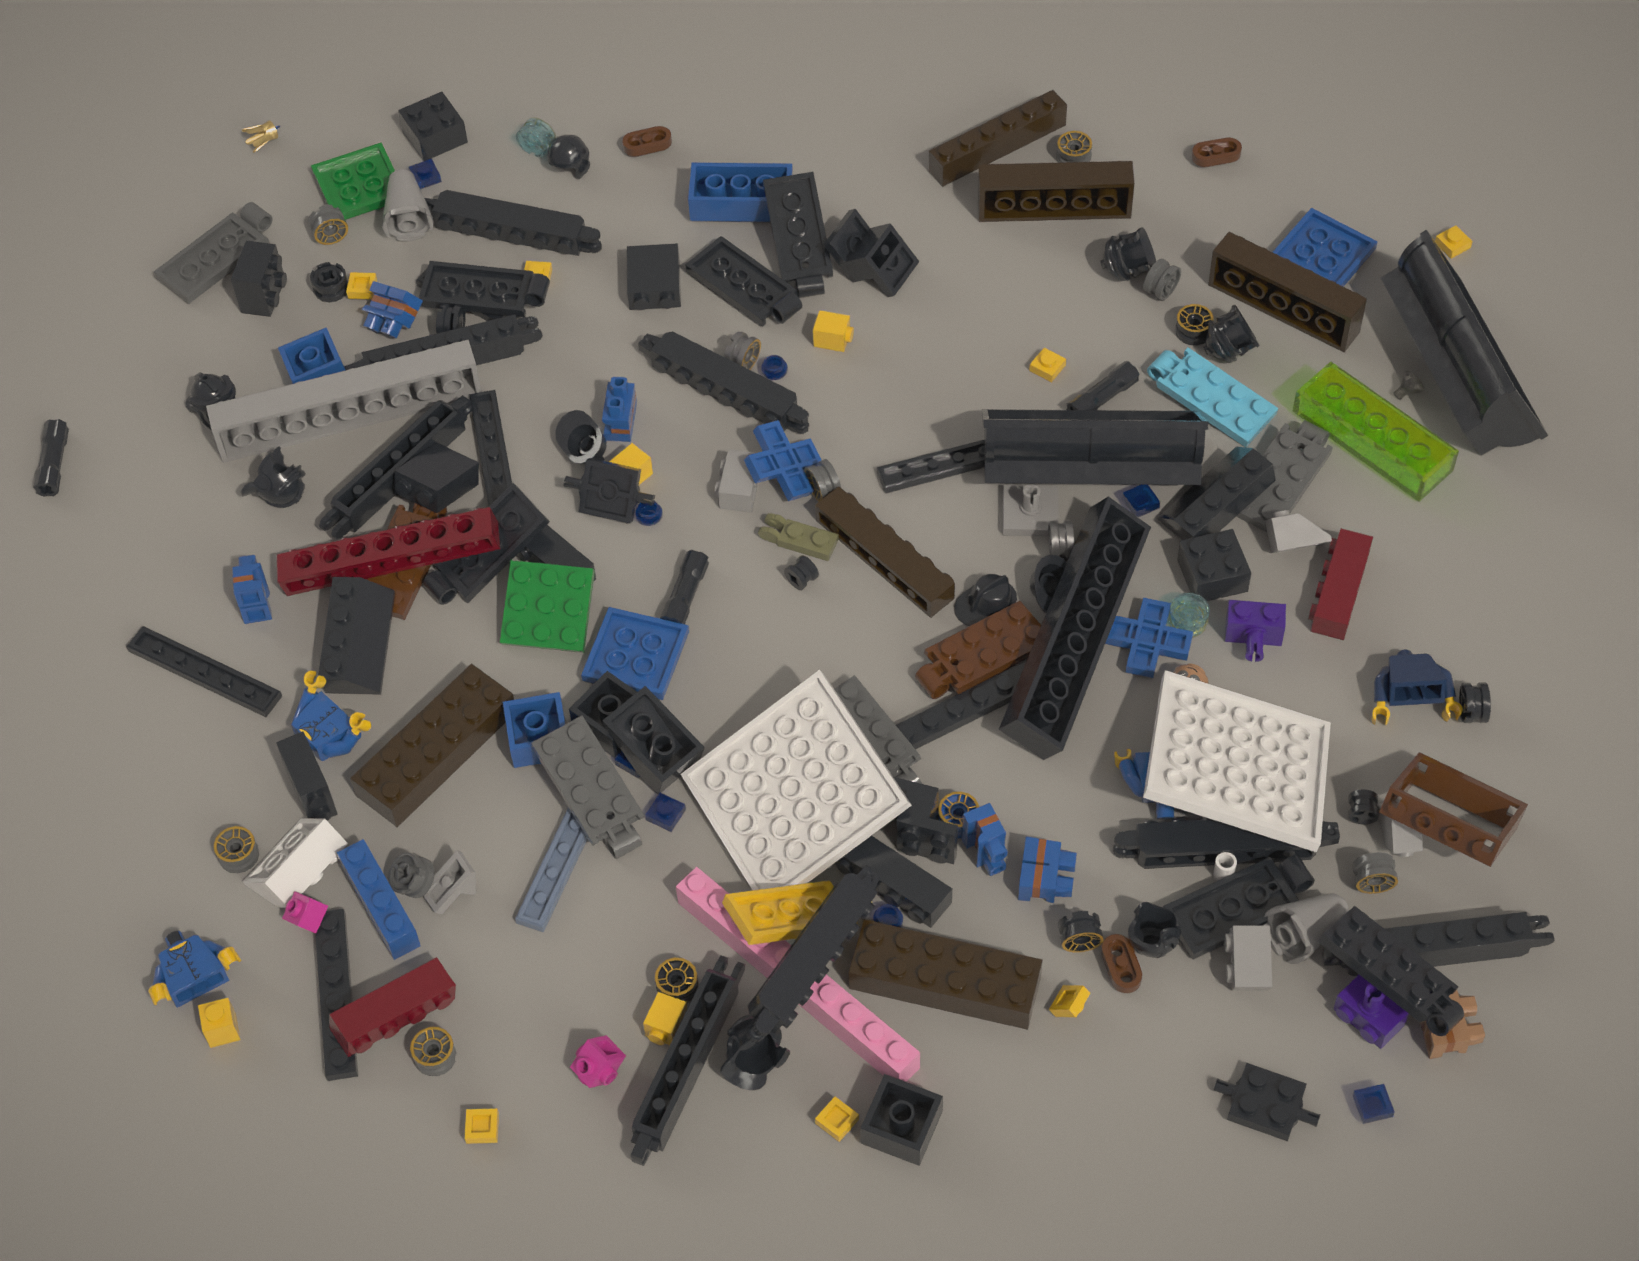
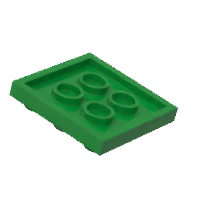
[311,142,395,220]
[500,560,595,653]

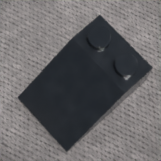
[602,686,705,795]

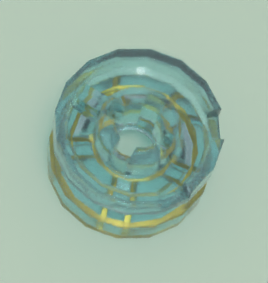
[516,117,556,157]
[1168,593,1210,638]

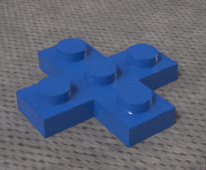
[744,420,822,502]
[1105,597,1193,678]

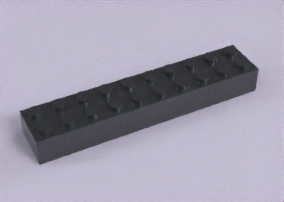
[999,496,1151,760]

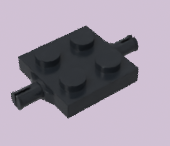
[563,458,655,524]
[1214,1063,1321,1141]

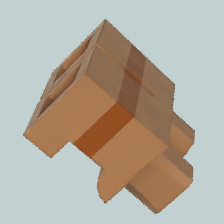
[1420,990,1485,1059]

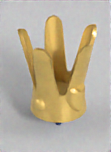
[242,120,280,153]

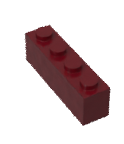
[1308,528,1373,641]
[329,957,456,1057]

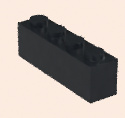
[517,525,596,581]
[835,835,953,928]

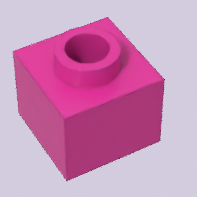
[282,891,328,934]

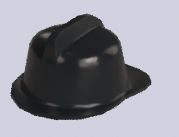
[555,410,607,464]
[1029,555,1067,613]
[955,574,1017,626]

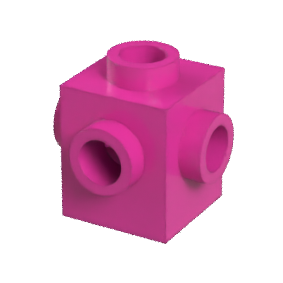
[570,1035,626,1088]

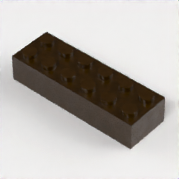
[978,161,1135,222]
[1208,231,1367,353]
[350,663,514,827]
[849,920,1043,1030]

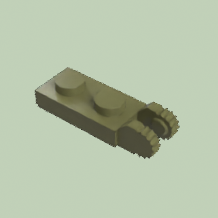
[758,513,839,561]

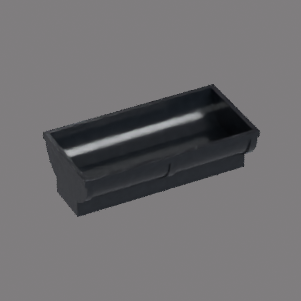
[1380,230,1548,456]
[982,409,1209,485]

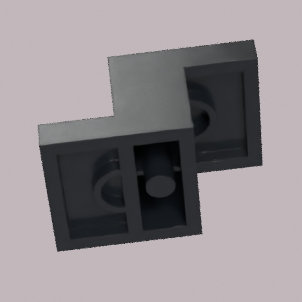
[823,209,920,297]
[893,777,958,865]

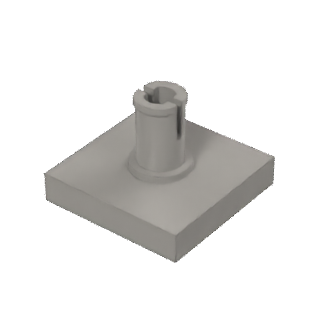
[1003,485,1059,536]

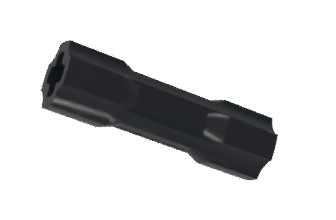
[1066,361,1140,410]
[33,419,69,497]
[660,550,709,624]

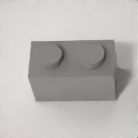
[715,449,758,512]
[1225,926,1272,991]

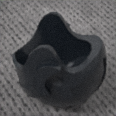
[546,135,590,179]
[1128,902,1181,958]

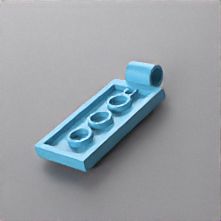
[1147,347,1278,447]

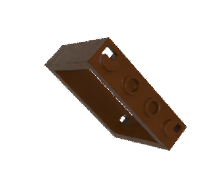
[1379,752,1528,867]

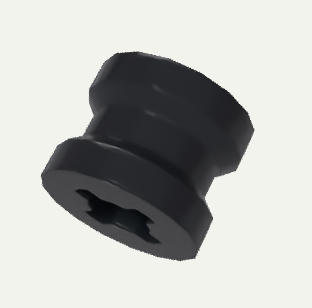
[784,555,819,590]
[1348,789,1379,825]

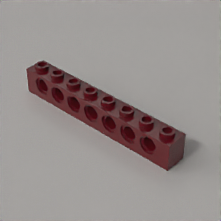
[277,507,500,596]

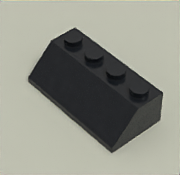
[1158,446,1276,540]
[318,577,395,695]

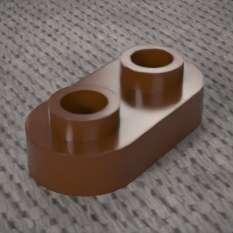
[622,126,672,157]
[1192,137,1242,167]
[1101,934,1142,993]

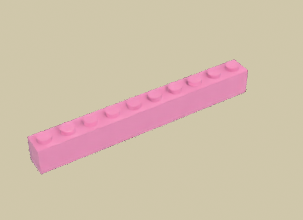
[676,867,920,1082]

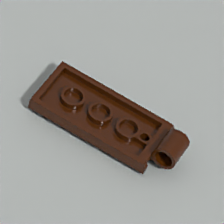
[366,503,447,620]
[915,601,1041,699]

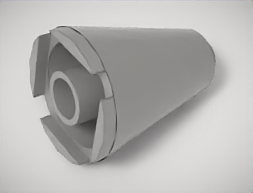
[382,169,433,241]
[1264,893,1349,964]

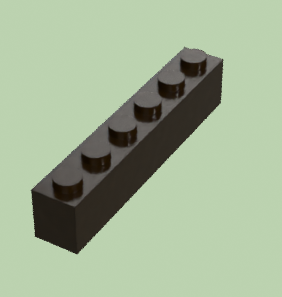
[929,90,1067,187]
[815,487,955,618]

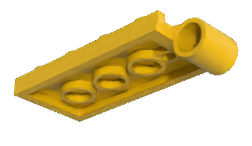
[722,880,872,945]

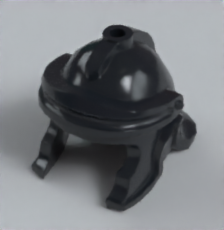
[1100,227,1156,281]
[1203,305,1260,363]
[185,372,236,430]
[240,446,306,508]
[720,1014,790,1090]

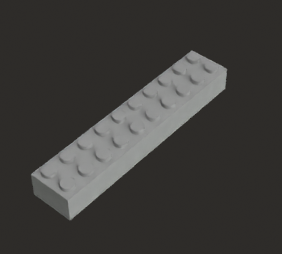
[206,340,482,463]

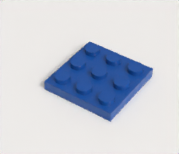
[1273,208,1378,287]
[581,607,689,700]

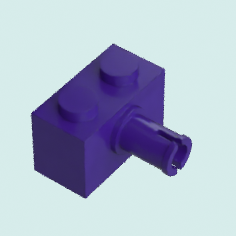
[1225,600,1286,662]
[1333,975,1409,1049]

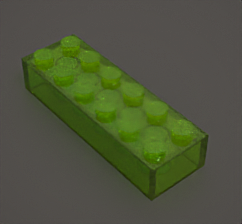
[1293,361,1459,502]

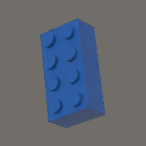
[688,162,793,222]

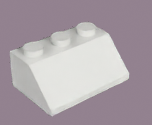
[242,818,348,908]

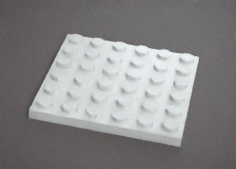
[681,670,912,890]
[1143,670,1331,852]

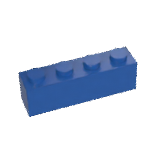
[337,839,421,960]

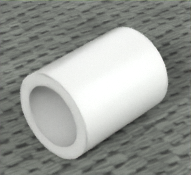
[1213,852,1237,881]

